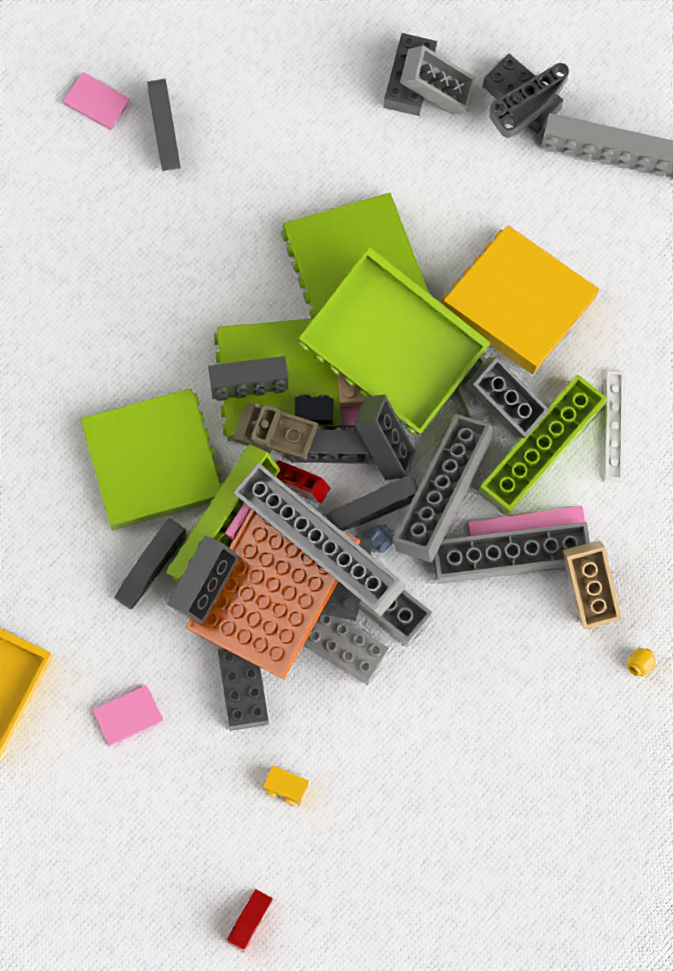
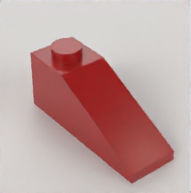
[276,460,331,504]
[226,889,273,952]

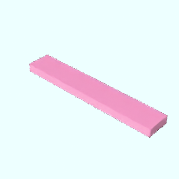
[468,506,585,536]

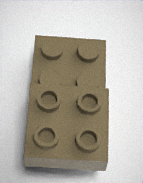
[233,403,318,461]

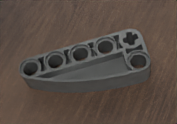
[489,63,569,138]
[147,78,181,171]
[326,476,419,531]
[114,518,187,610]

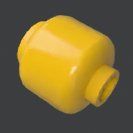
[626,648,656,677]

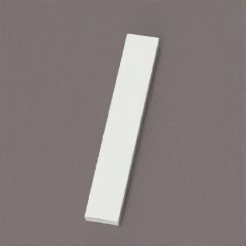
[604,371,625,483]

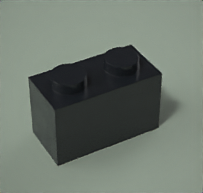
[294,394,334,426]

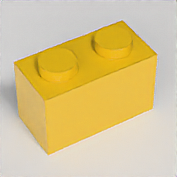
[263,765,309,806]

